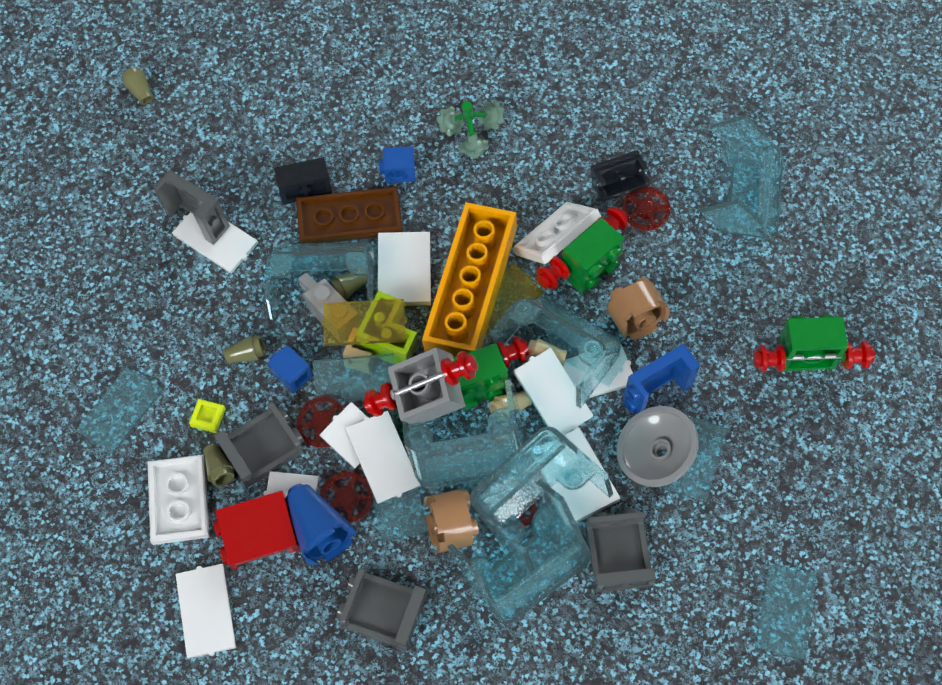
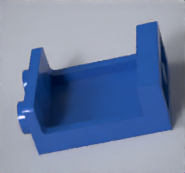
[623,343,700,414]

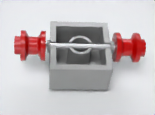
[363,347,478,426]

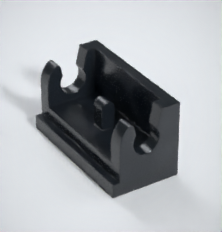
[591,150,650,202]
[274,157,332,205]

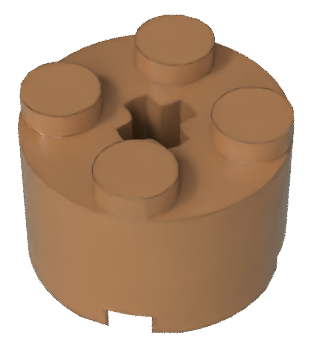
[607,277,670,340]
[424,489,479,553]

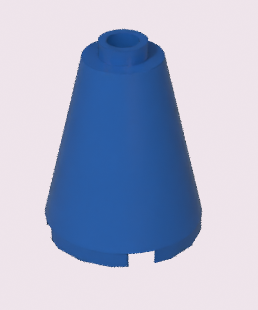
[285,484,356,565]

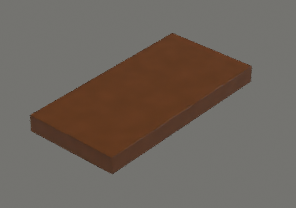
[296,186,403,246]

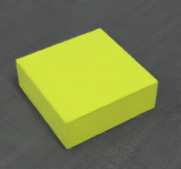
[189,399,226,433]

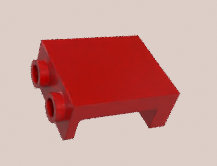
[213,491,300,570]

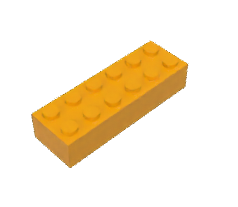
[422,202,517,357]

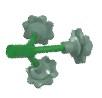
[436,101,505,159]

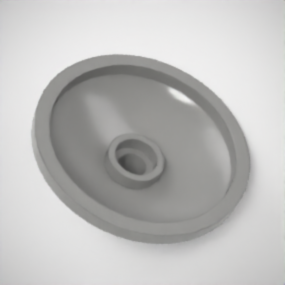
[617,406,699,487]

